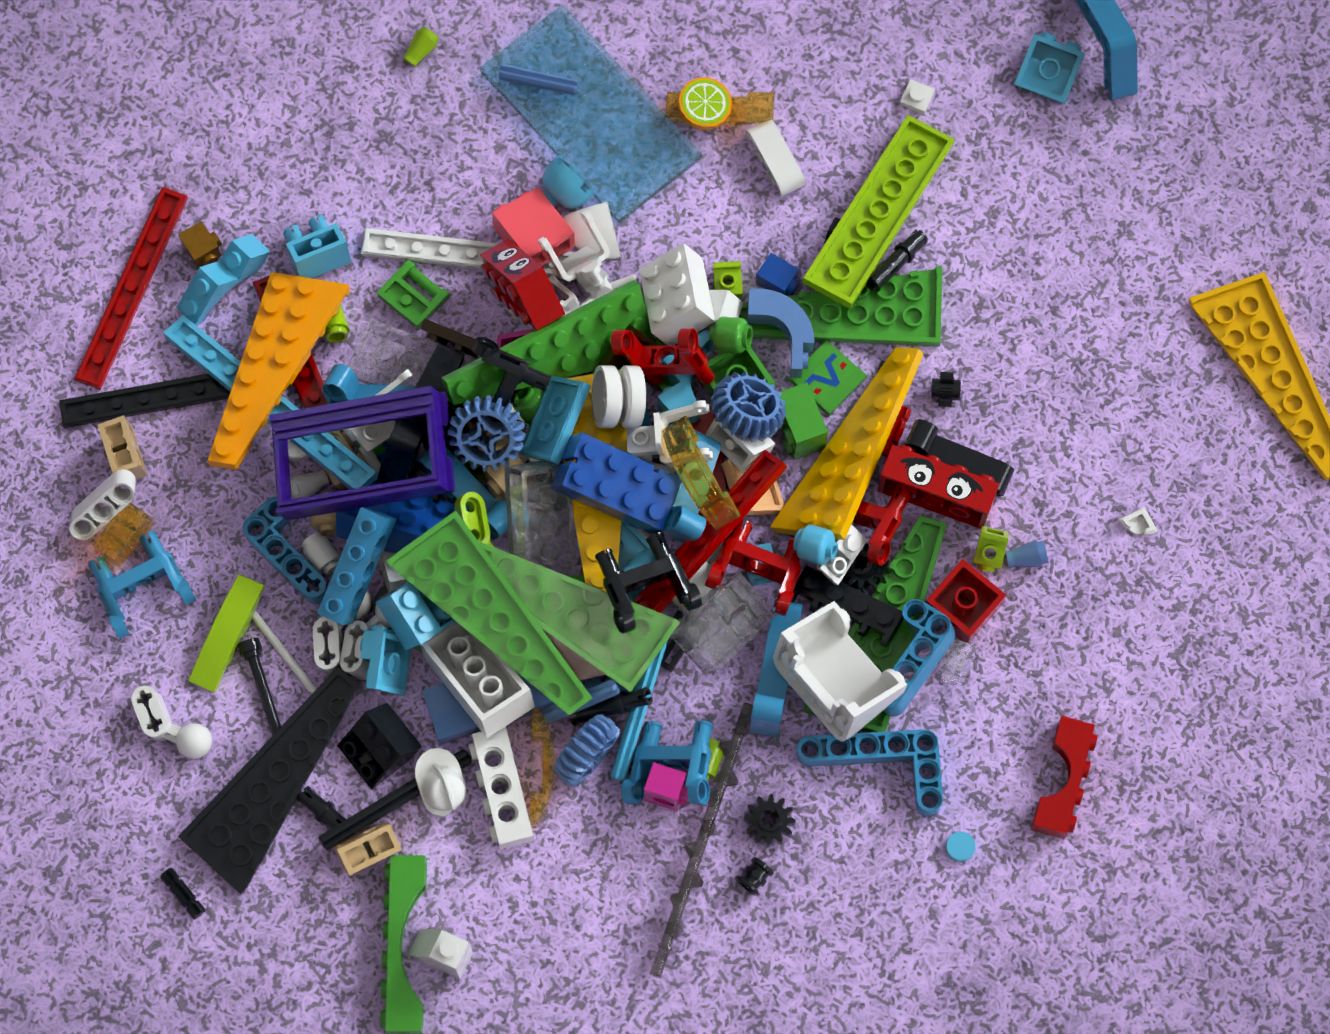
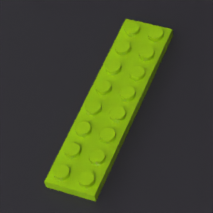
[802,115,955,309]

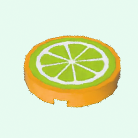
[677,77,732,131]

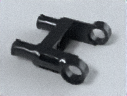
[447,337,552,434]
[595,532,702,634]

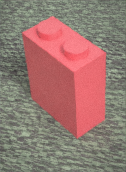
[492,187,574,266]

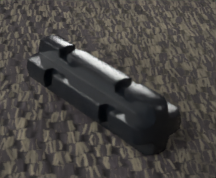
[160,868,205,919]

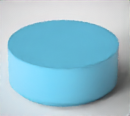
[946,832,976,862]

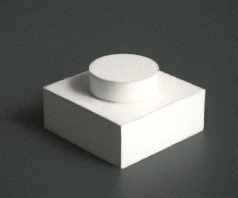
[900,79,935,115]

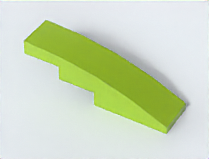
[188,574,265,692]

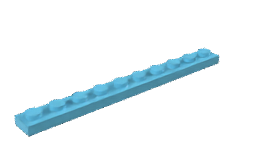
[163,315,378,489]

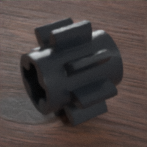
[931,372,961,407]

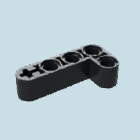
[905,419,1014,497]

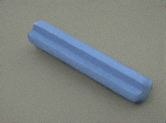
[499,64,578,95]
[542,679,620,724]

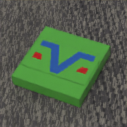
[789,340,867,416]

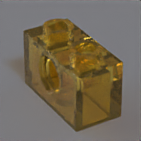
[92,502,154,569]

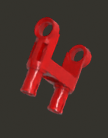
[611,328,715,386]
[852,487,912,566]
[704,519,801,617]

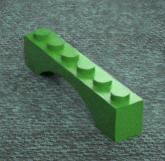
[380,855,427,1034]

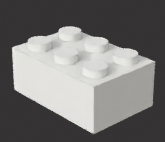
[639,243,716,346]

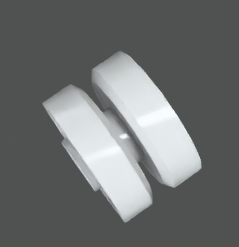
[591,365,646,428]

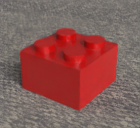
[925,559,1006,645]

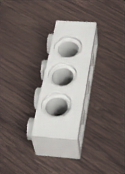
[469,726,534,849]

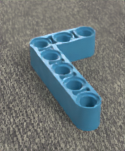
[1075,0,1138,101]
[750,599,803,738]
[796,729,943,817]

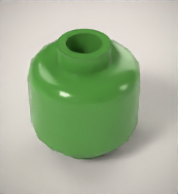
[709,316,753,354]
[514,386,544,427]

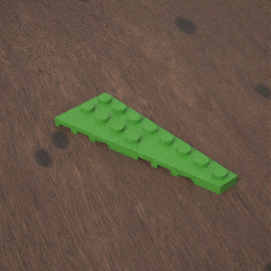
[803,515,947,732]

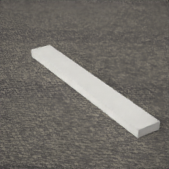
[361,228,576,281]

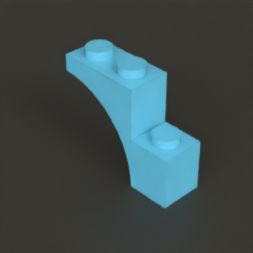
[176,234,270,325]
[658,329,714,434]

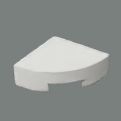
[1119,507,1158,536]

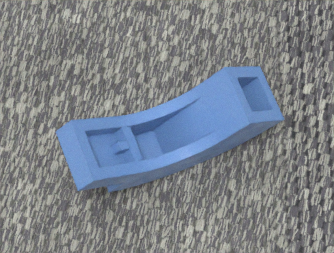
[748,288,814,378]

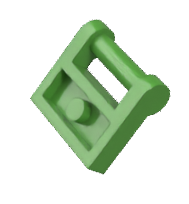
[377,260,451,330]

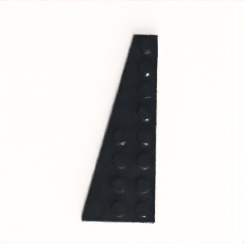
[178,667,359,895]

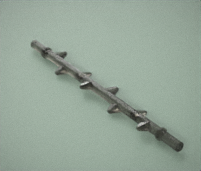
[650,703,753,978]

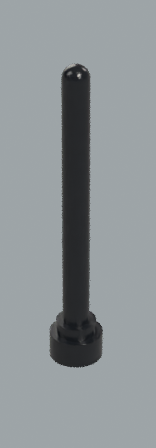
[237,638,281,736]

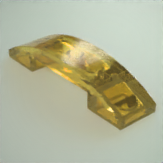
[665,92,775,126]
[662,416,741,530]
[530,708,555,827]

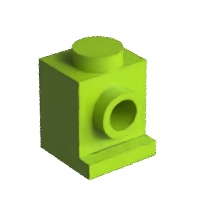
[713,261,743,301]
[973,526,1009,572]

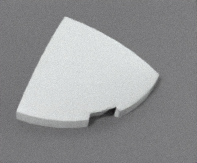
[562,202,621,260]

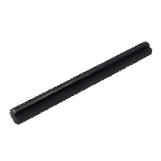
[318,749,472,850]

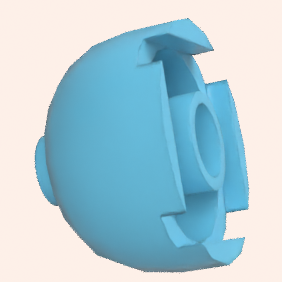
[542,155,595,209]

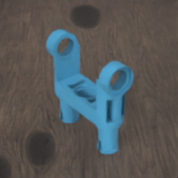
[88,531,196,639]
[621,720,713,805]

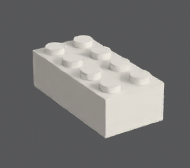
[420,621,535,738]

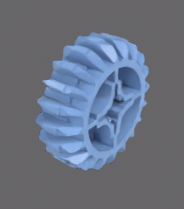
[710,371,787,443]
[448,395,526,472]
[554,714,620,787]

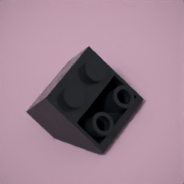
[337,702,422,790]

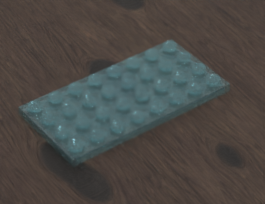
[480,4,702,223]

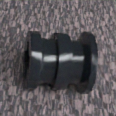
[735,857,774,896]

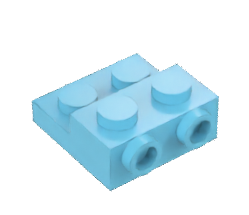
[1014,32,1085,104]
[360,625,412,696]

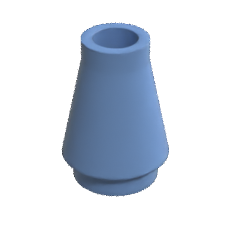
[1006,540,1049,568]

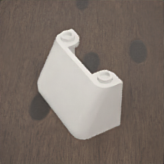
[773,601,907,742]

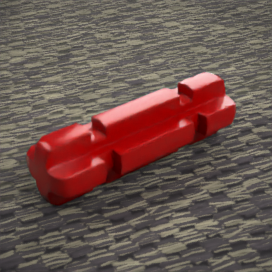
[881,405,911,457]

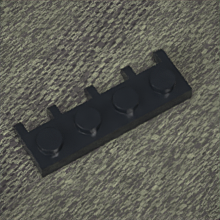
[791,565,904,648]

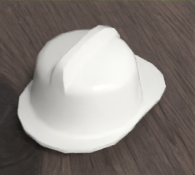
[415,748,467,817]

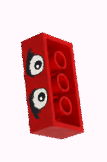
[480,239,565,331]
[877,444,1000,529]

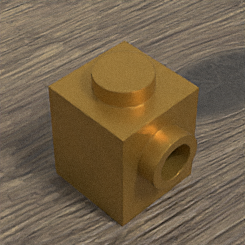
[178,221,222,269]

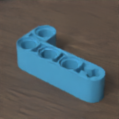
[322,364,415,422]
[660,430,721,543]
[416,448,519,540]
[242,496,328,604]
[883,599,955,717]

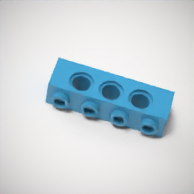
[317,507,397,625]

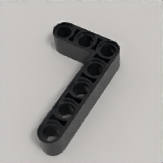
[377,343,465,483]

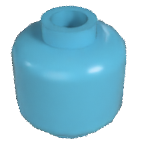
[793,525,838,565]

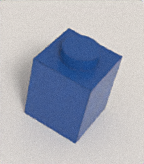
[756,253,800,295]

